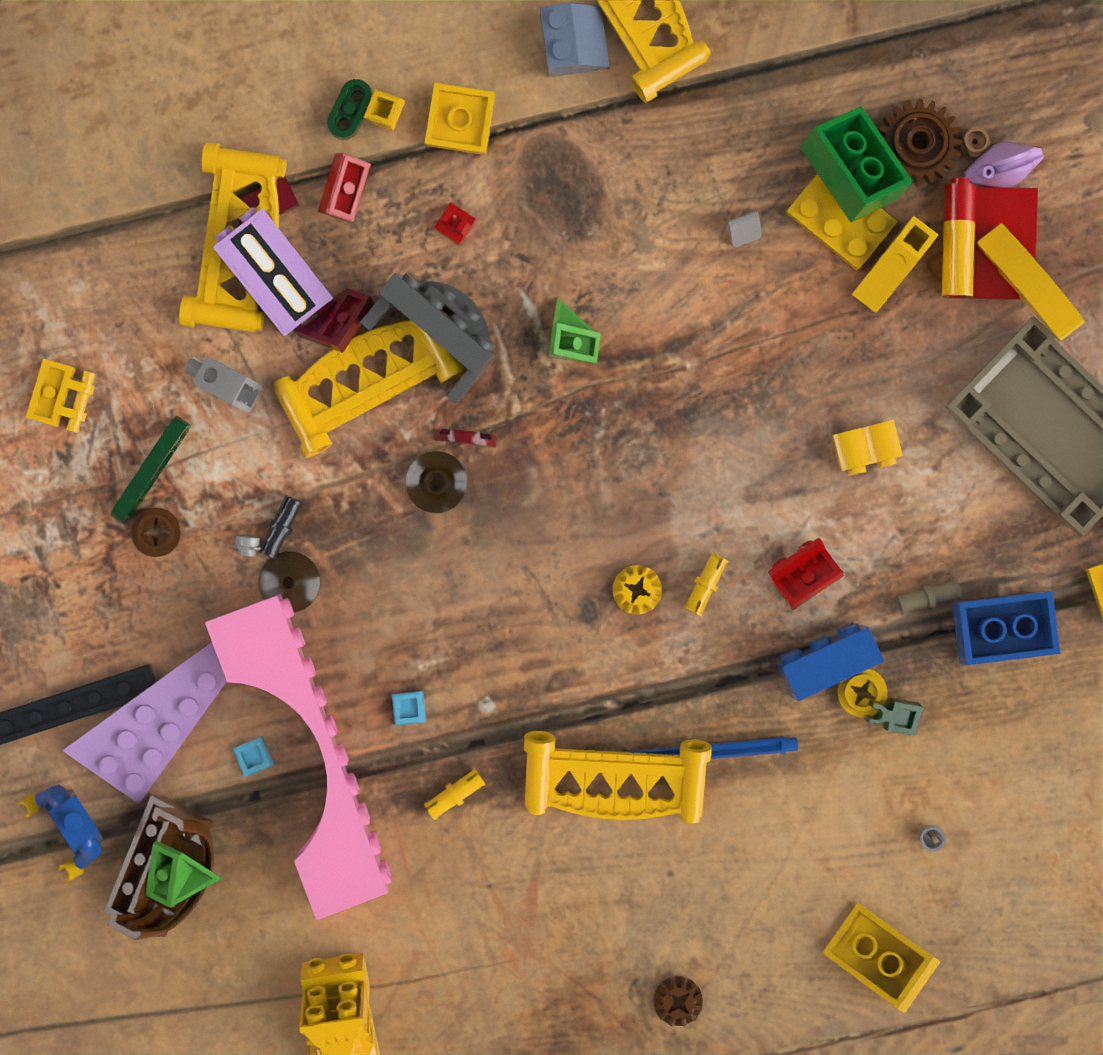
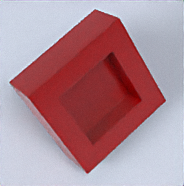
[434,202,477,246]

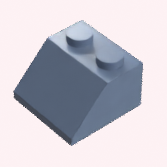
[540,3,610,77]

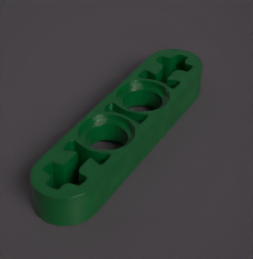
[110,416,191,525]

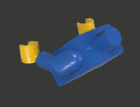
[17,785,103,882]

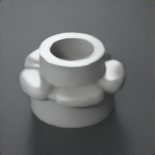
[232,535,261,556]

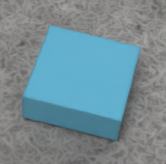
[392,691,426,725]
[233,736,274,777]

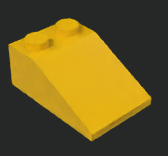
[823,902,940,1013]

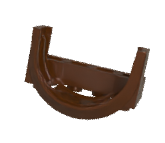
[104,795,214,940]

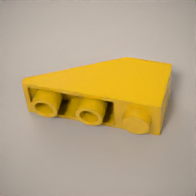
[851,216,939,314]

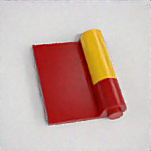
[942,178,1038,300]

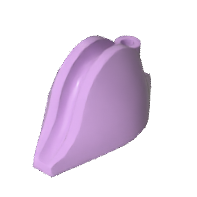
[963,142,1044,188]

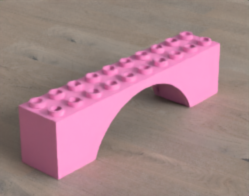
[205,594,392,921]

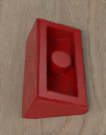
[318,153,371,223]

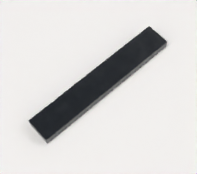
[0,664,156,745]

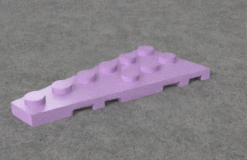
[62,642,227,804]

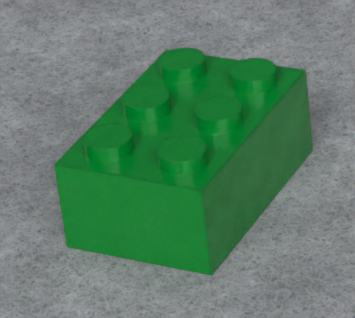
[800,106,913,223]

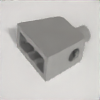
[185,356,264,413]

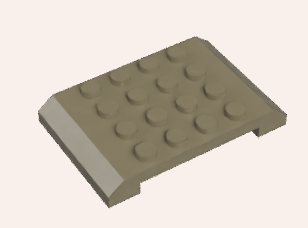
[946,316,1103,536]

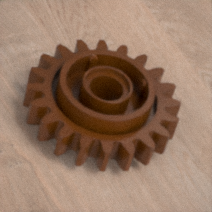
[878,98,963,187]

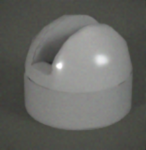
[920,825,946,851]

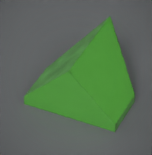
[549,297,601,363]
[145,841,222,908]

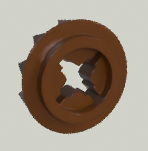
[131,508,182,557]
[653,976,703,1027]

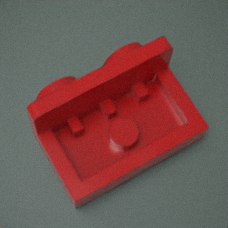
[768,538,844,610]

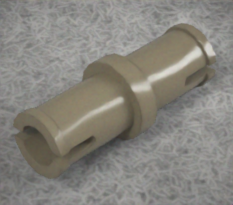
[896,579,962,615]

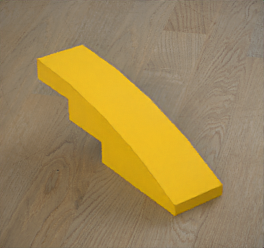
[977,223,1085,342]

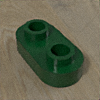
[327,79,373,140]

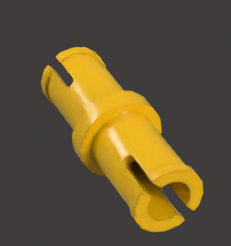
[684,552,729,617]
[424,768,486,820]

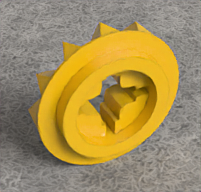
[613,565,662,615]
[837,669,887,717]

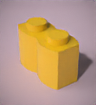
[831,420,903,476]

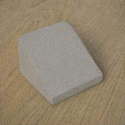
[726,211,762,247]

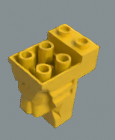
[299,953,380,1055]

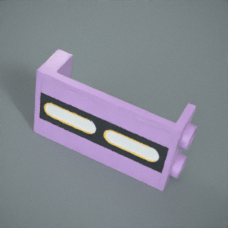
[213,207,333,336]

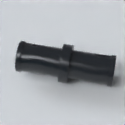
[259,495,303,559]

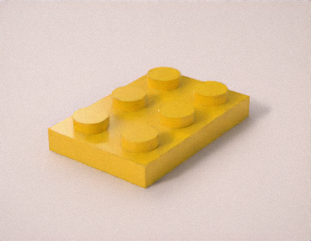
[786,173,897,271]

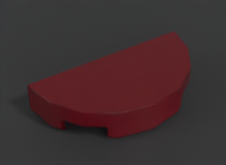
[435,428,497,448]

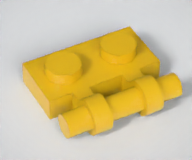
[25,358,96,433]

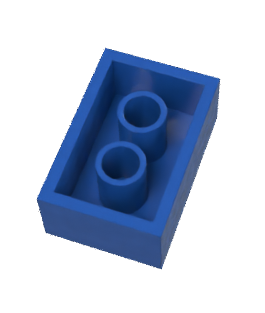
[952,591,1061,665]
[776,622,885,701]

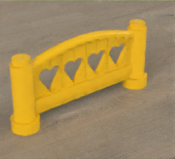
[596,0,711,103]
[179,142,287,332]
[273,319,468,458]
[523,731,712,824]

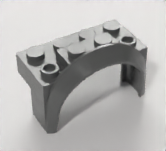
[360,273,498,403]

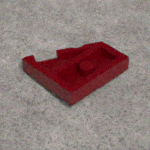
[293,288,375,353]

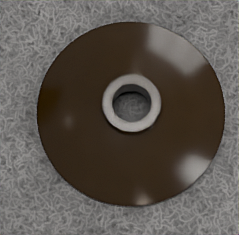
[405,451,467,513]
[259,551,321,613]

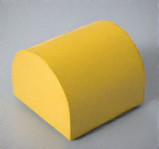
[363,89,405,131]

